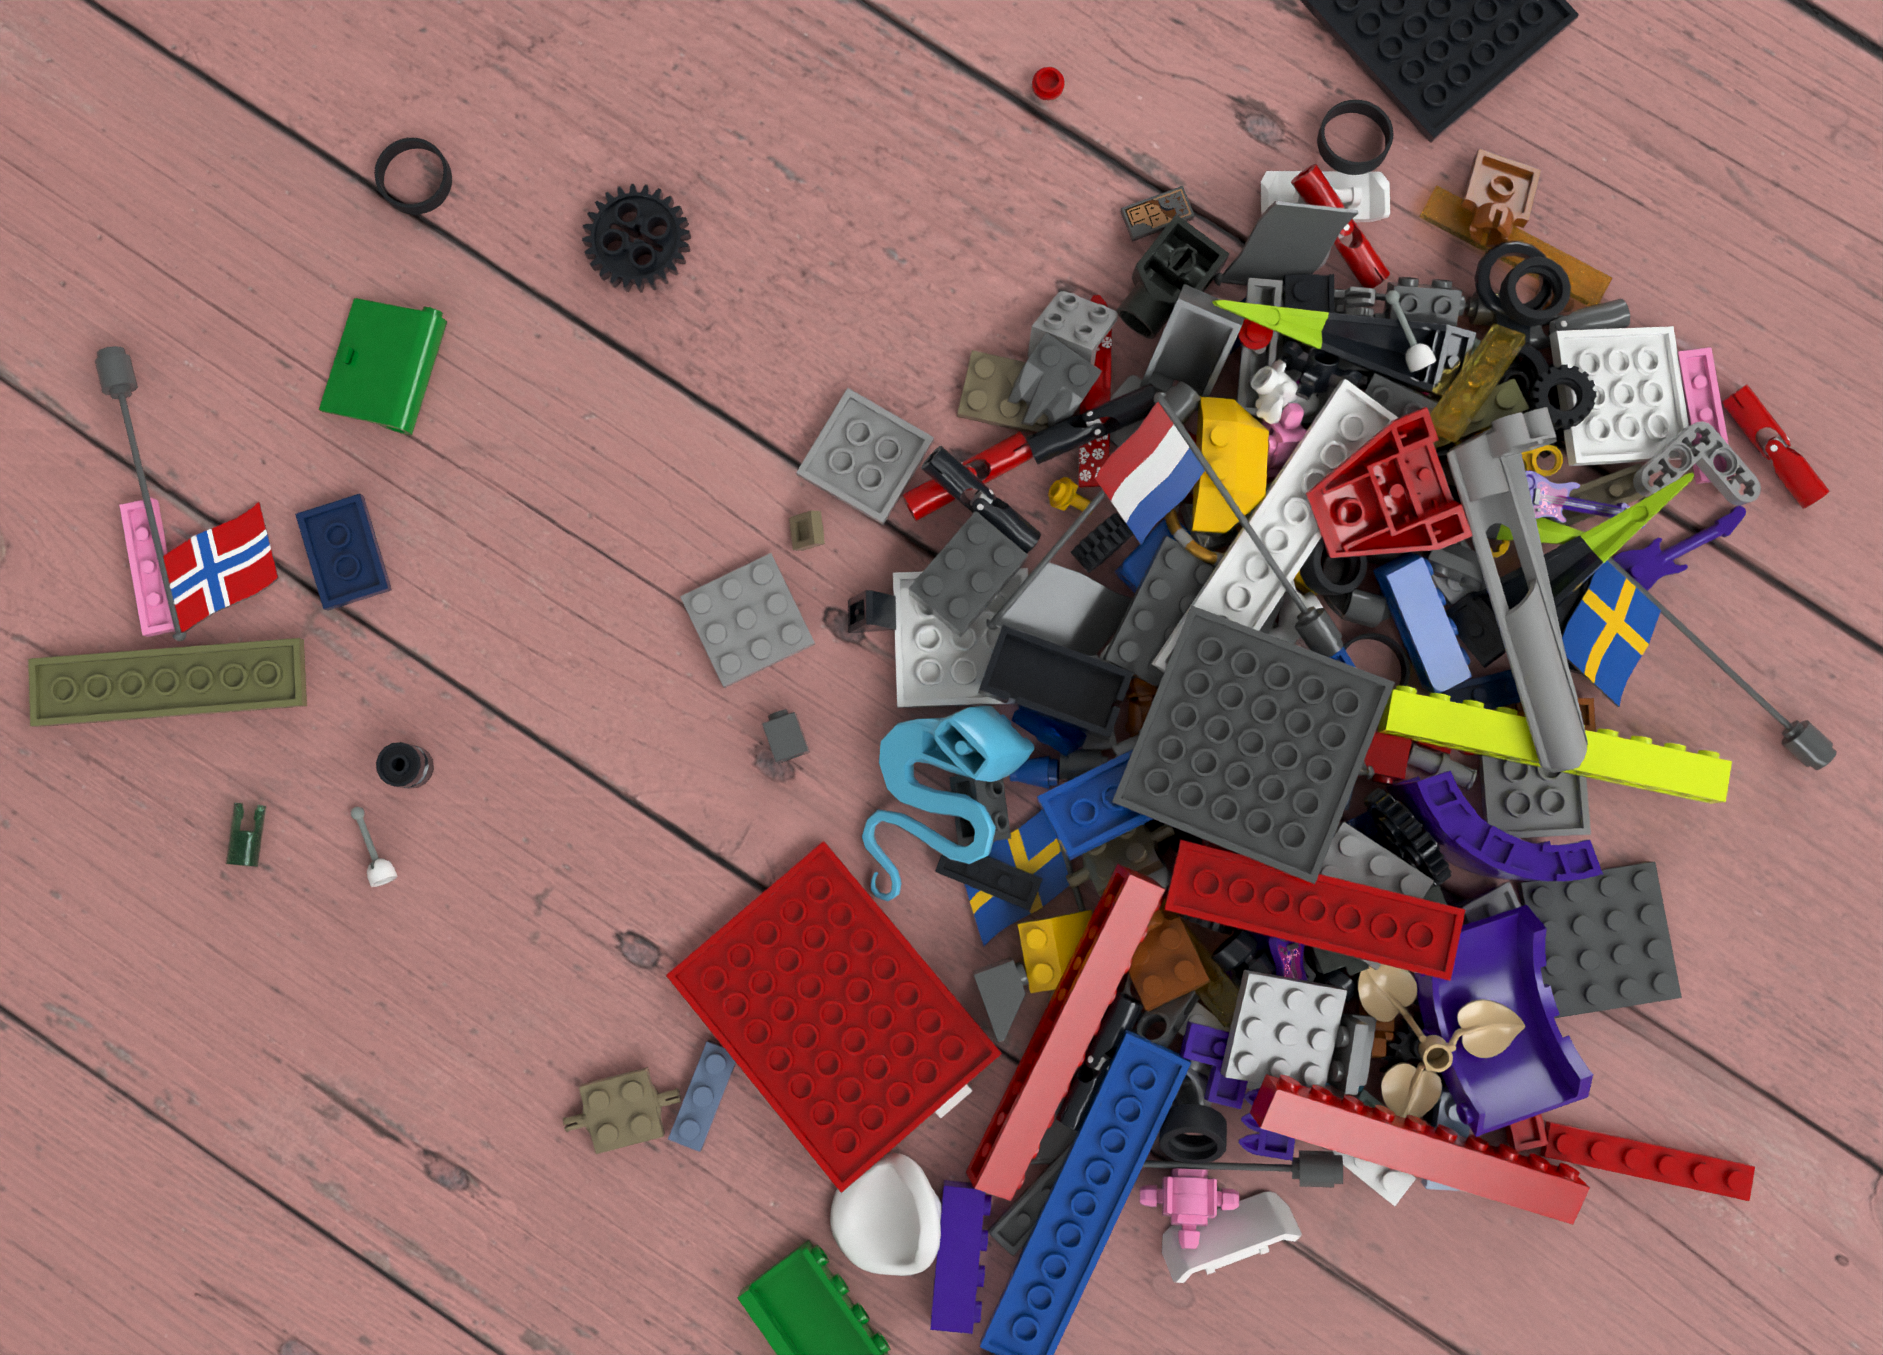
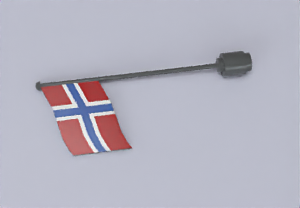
[95,346,279,641]

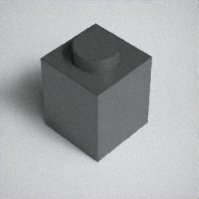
[762,709,810,764]

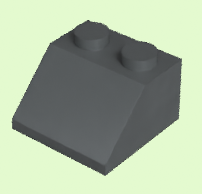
[973,957,1029,1042]

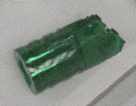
[226,803,266,867]

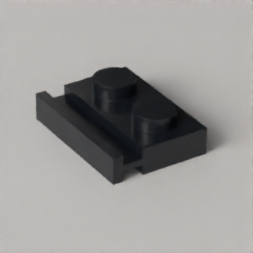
[1283,274,1335,345]

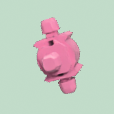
[1261,403,1307,485]
[1140,1168,1239,1249]

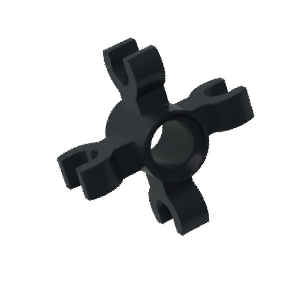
[1280,341,1362,401]

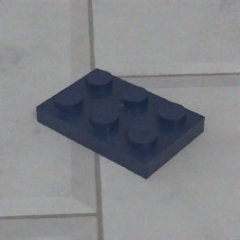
[295,494,392,611]

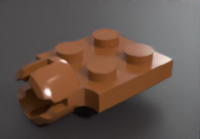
[1461,148,1541,247]
[1128,908,1211,1012]

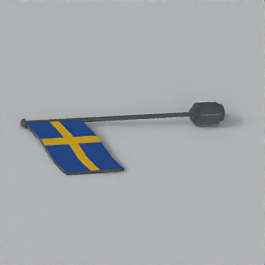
[1562,557,1837,770]
[965,810,1086,947]

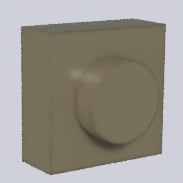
[789,510,825,551]

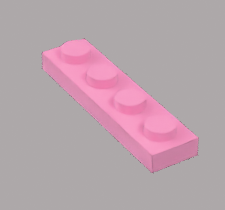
[1677,347,1734,484]
[119,498,175,637]

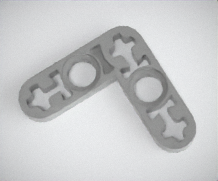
[1633,421,1761,506]

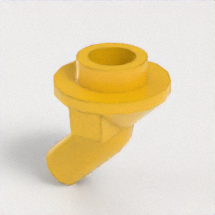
[1048,477,1093,515]

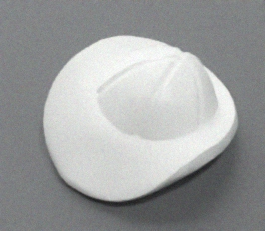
[830,1153,941,1276]

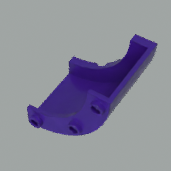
[1385,771,1603,881]
[1414,905,1593,1137]

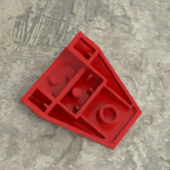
[1306,407,1472,558]

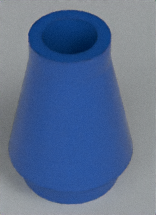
[1010,755,1060,789]

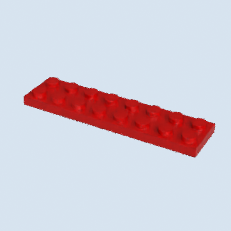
[1164,840,1466,981]

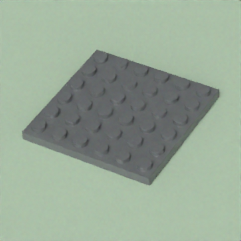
[1112,605,1395,884]

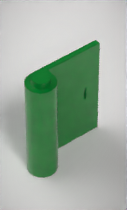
[319,298,447,435]

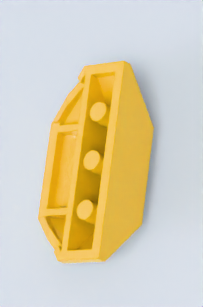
[1191,397,1269,534]

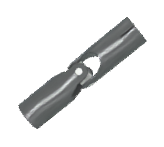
[1490,299,1630,360]

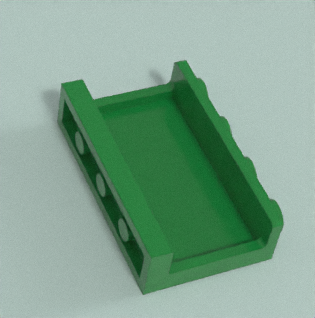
[737,1240,891,1355]

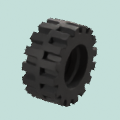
[1529,364,1597,430]

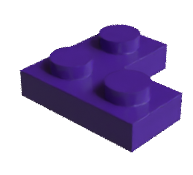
[1179,1021,1248,1109]

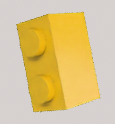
[1018,910,1092,993]

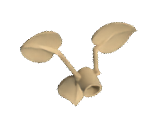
[1357,964,1525,1118]

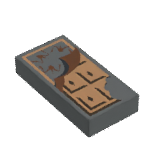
[1120,186,1195,242]

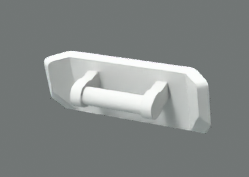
[1261,171,1390,222]
[1162,1192,1302,1283]

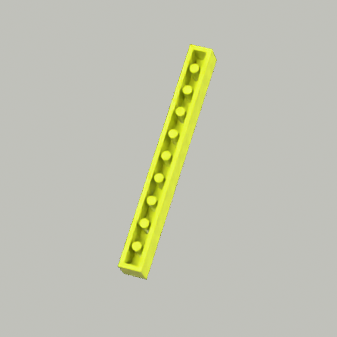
[1377,686,1732,804]

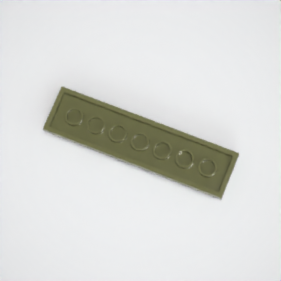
[28,638,307,727]

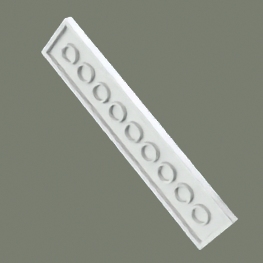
[1152,379,1398,672]

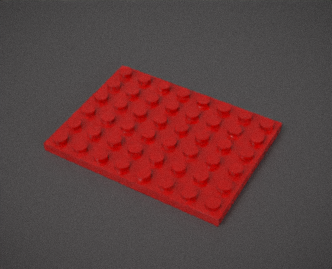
[666,841,1002,1193]

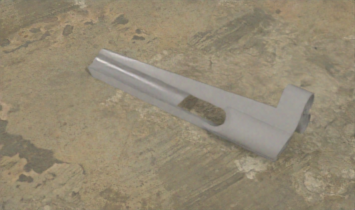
[1446,407,1588,773]

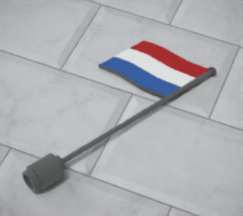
[1096,392,1344,657]

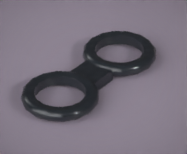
[1470,241,1553,413]

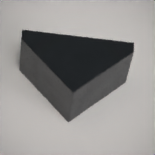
[848,590,896,633]

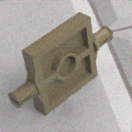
[1066,823,1176,896]
[563,1067,681,1154]

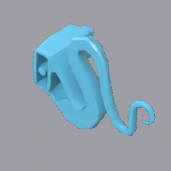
[862,706,1034,902]

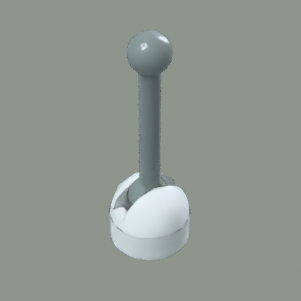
[1385,290,1436,372]
[351,807,398,887]

